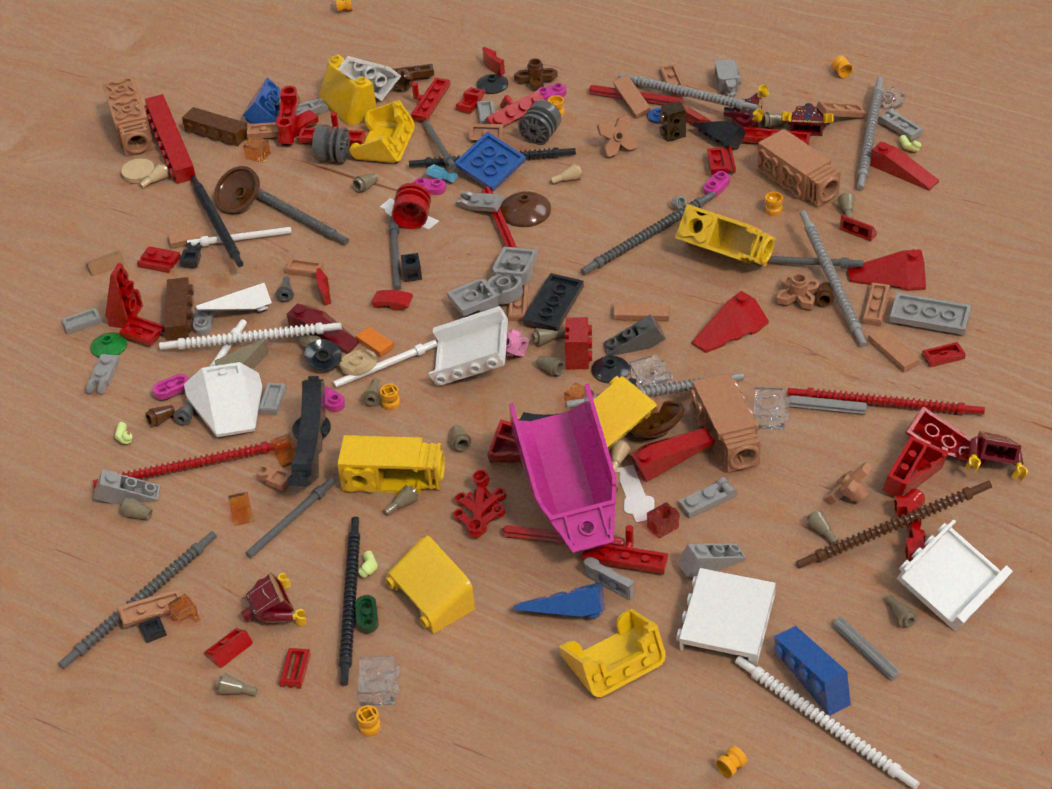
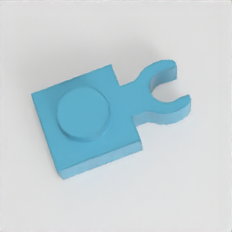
[426,164,458,182]

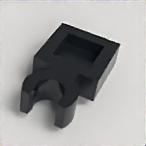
[179,242,201,267]

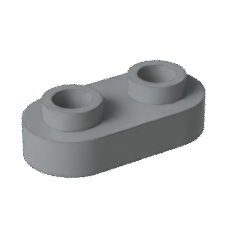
[193,311,214,336]

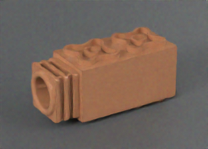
[103,77,153,156]
[757,129,841,207]
[690,372,761,472]

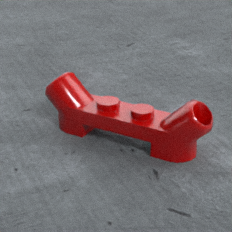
[276,85,300,145]
[894,488,926,562]

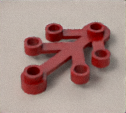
[453,469,507,538]

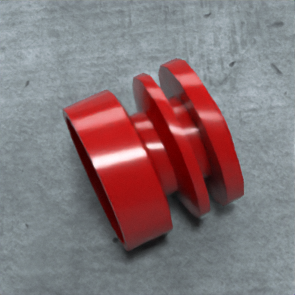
[392,183,431,229]

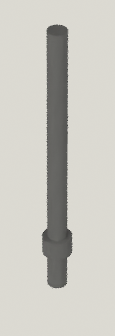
[423,120,457,170]
[389,216,401,290]
[767,256,863,269]
[246,478,335,558]

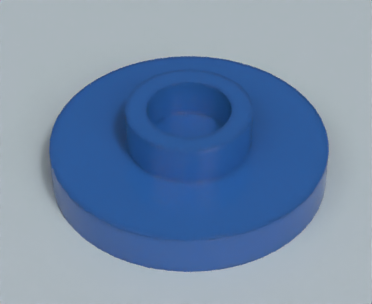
[648,108,661,124]

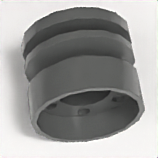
[518,100,562,145]
[312,125,350,163]

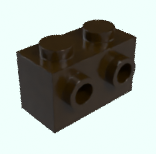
[659,101,686,142]

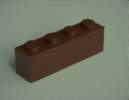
[182,107,247,146]
[164,277,194,341]

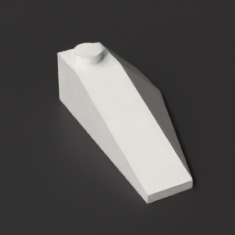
[338,56,401,101]
[194,283,272,312]

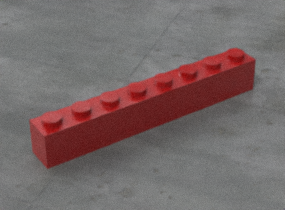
[144,94,196,184]

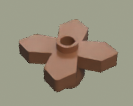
[597,115,638,157]
[777,273,820,309]
[825,462,872,505]

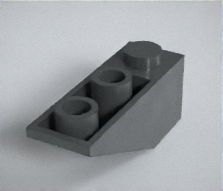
[603,314,666,356]

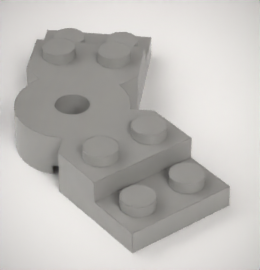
[447,247,538,317]

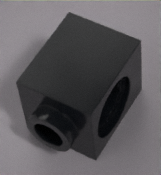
[400,253,422,282]

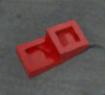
[482,47,505,75]
[456,87,485,113]
[294,109,319,138]
[316,268,331,306]
[371,290,413,310]

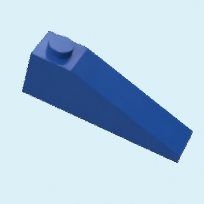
[243,77,280,124]
[514,582,605,619]

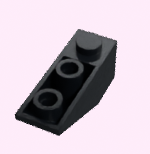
[693,121,747,149]

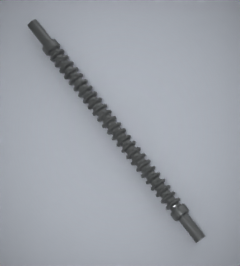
[256,188,349,245]
[580,191,716,275]
[58,531,217,669]

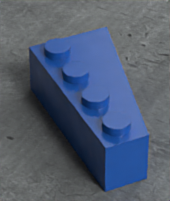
[774,626,851,716]

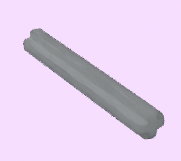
[789,395,867,414]
[833,617,899,680]

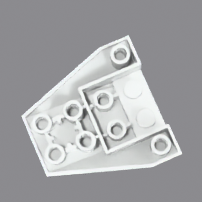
[184,362,262,437]

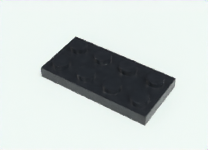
[522,273,584,331]

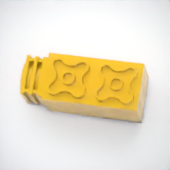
[675,204,776,267]
[337,435,445,494]

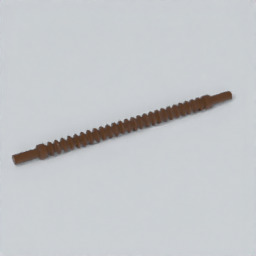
[796,480,992,569]

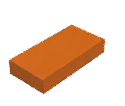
[356,326,394,357]

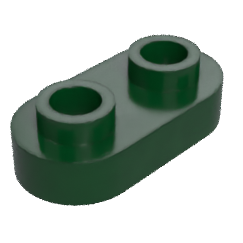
[355,595,379,633]

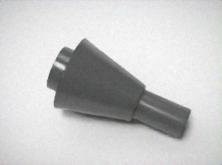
[276,276,294,302]
[173,402,194,425]

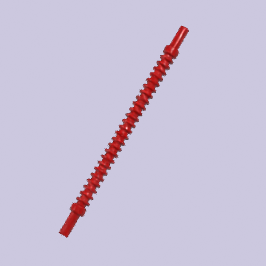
[787,388,985,415]
[93,439,288,488]

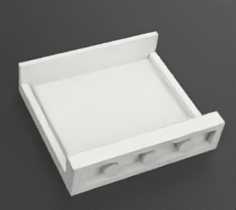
[428,306,508,387]
[896,519,1013,632]
[676,568,776,666]

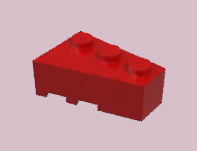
[882,436,948,496]

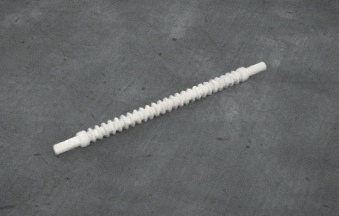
[159,322,342,350]
[735,656,920,789]

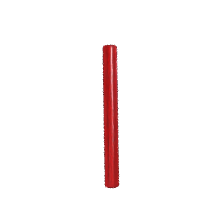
[589,85,683,105]
[482,186,517,248]
[503,525,625,546]

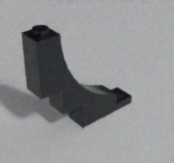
[287,376,326,486]

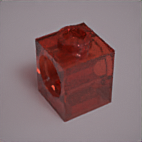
[647,502,680,539]

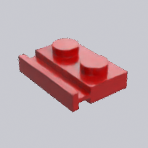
[707,147,736,175]
[137,246,181,273]
[119,316,165,346]

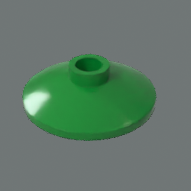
[90,332,127,358]

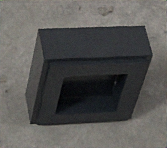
[139,616,167,643]

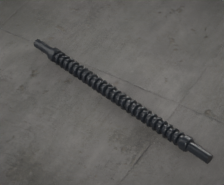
[409,147,576,168]
[190,176,244,267]
[339,517,361,686]

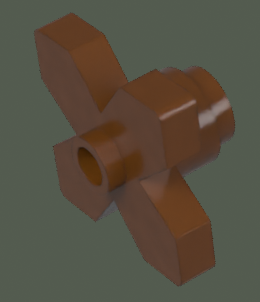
[514,58,558,90]

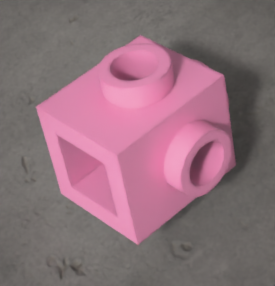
[506,329,530,357]

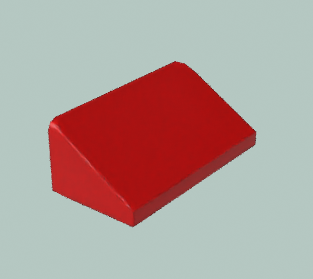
[684,106,711,129]
[840,215,877,241]
[204,628,253,668]

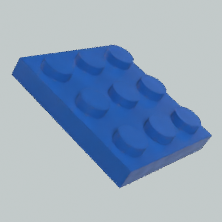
[454,132,526,192]

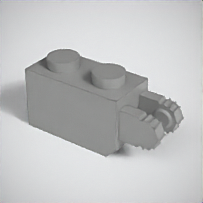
[715,59,741,98]

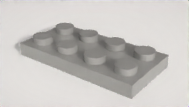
[889,292,971,335]

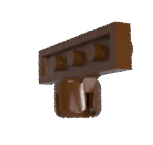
[393,64,434,91]

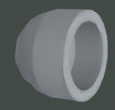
[671,196,686,210]

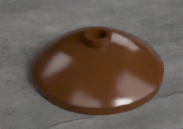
[214,166,260,213]
[500,191,551,227]
[630,401,685,438]

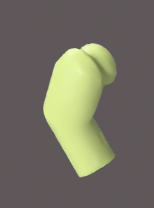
[899,135,921,152]
[114,422,133,445]
[358,551,378,578]

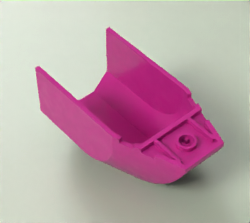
[509,383,617,553]

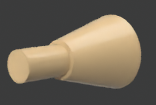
[140,163,169,188]
[551,163,583,184]
[611,440,631,472]

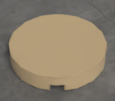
[121,158,155,184]
[339,350,377,375]

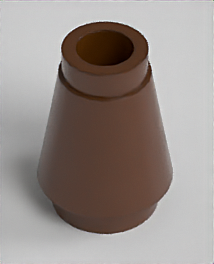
[816,282,834,306]
[145,405,175,426]

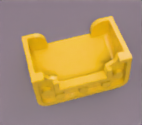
[319,54,376,125]
[349,100,415,163]
[594,376,658,450]
[385,535,475,634]
[558,608,666,697]

